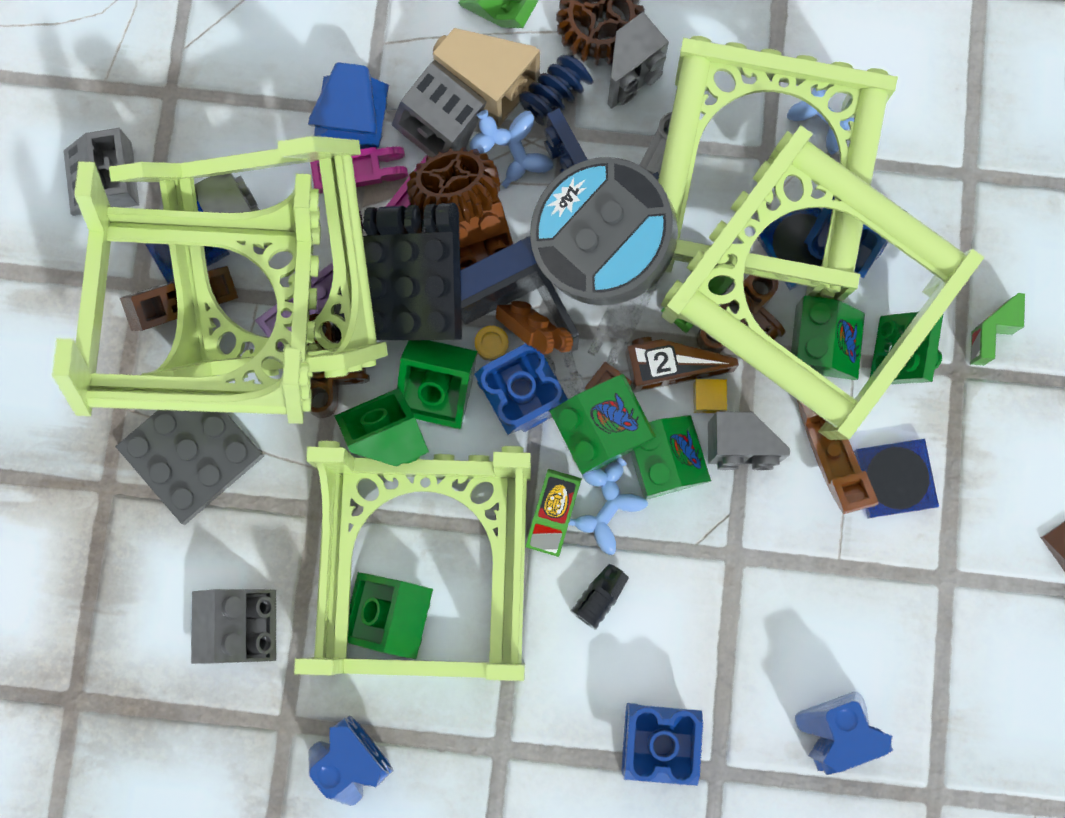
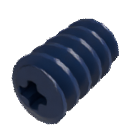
[519,54,593,126]

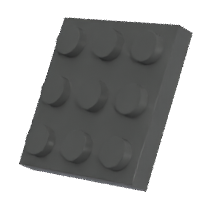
[115,410,264,525]

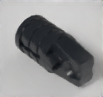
[570,564,629,630]

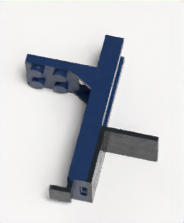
[461,108,659,352]

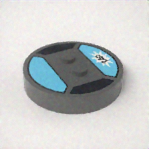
[530,157,678,305]

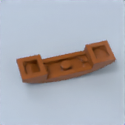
[797,400,879,514]

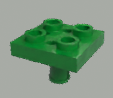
[870,312,944,384]

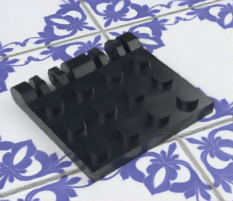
[328,203,462,341]

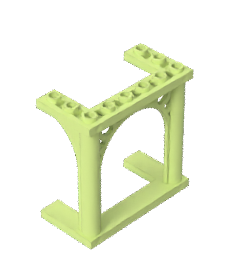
[658,36,898,301]
[661,125,985,440]
[109,136,388,378]
[52,161,321,424]
[294,441,531,681]

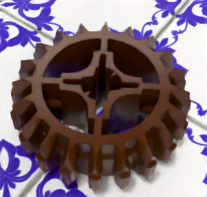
[556,0,645,66]
[407,147,501,224]

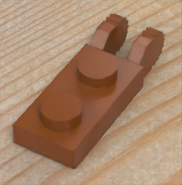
[495,301,574,354]

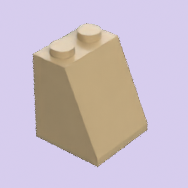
[433,28,540,127]

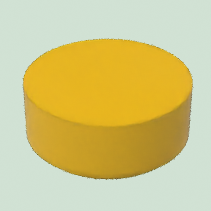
[474,325,509,361]

